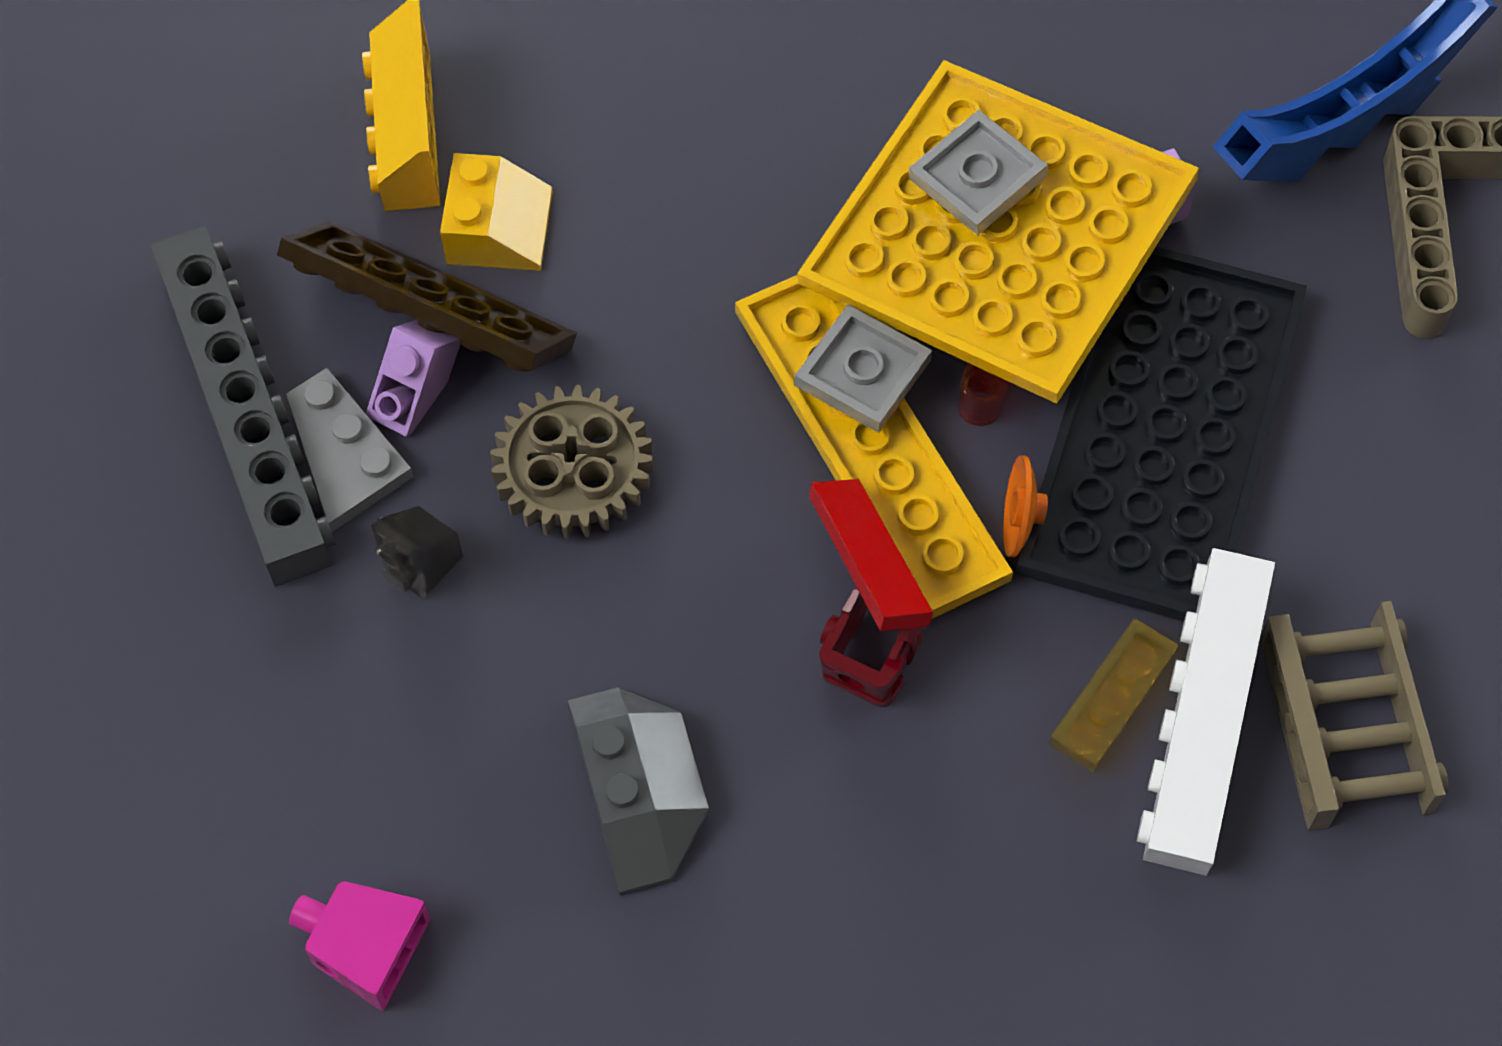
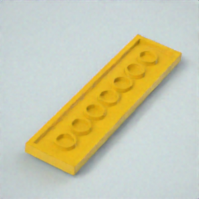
[735,275,1013,619]

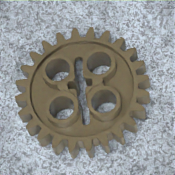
[490,385,654,538]

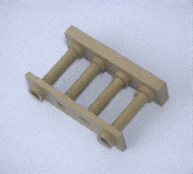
[1260,601,1448,831]

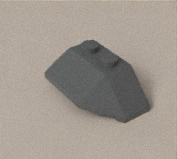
[567,687,709,896]

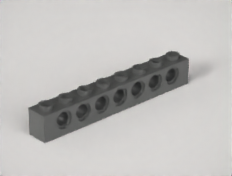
[150,226,336,587]

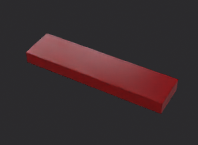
[809,479,933,631]

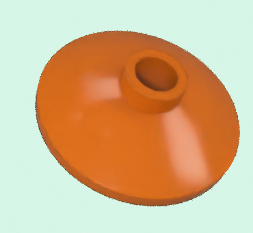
[1003,455,1048,557]

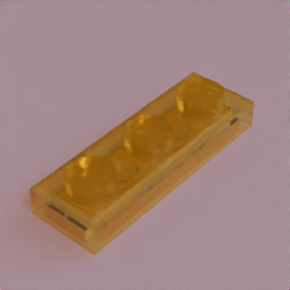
[1049,618,1179,772]

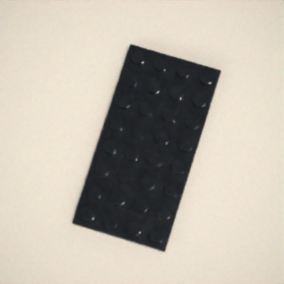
[1016,246,1307,621]

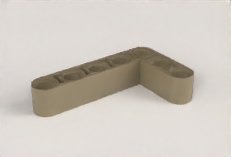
[1383,116,1502,339]

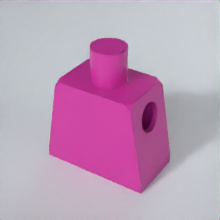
[289,881,431,1011]

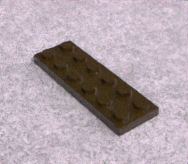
[277,221,577,372]

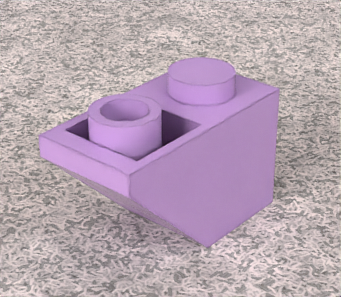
[366,320,461,437]

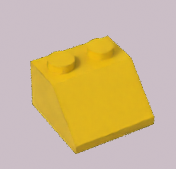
[440,153,553,271]

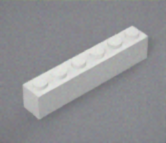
[1137,548,1275,876]

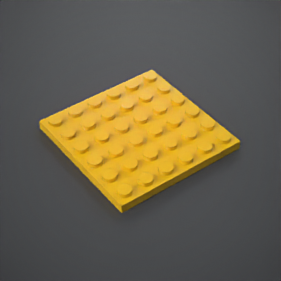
[797,60,1199,404]

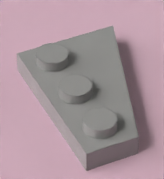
[286,368,414,532]

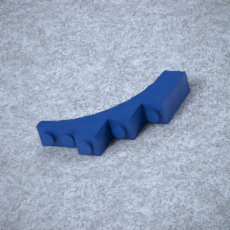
[1213,0,1498,182]

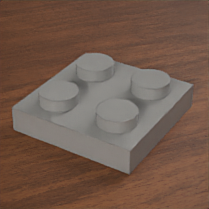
[908,109,1048,236]
[794,304,932,433]

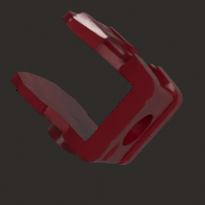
[819,587,925,707]

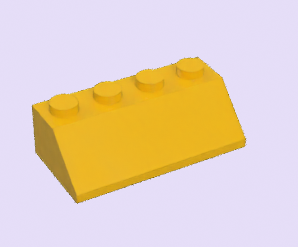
[362,0,441,211]

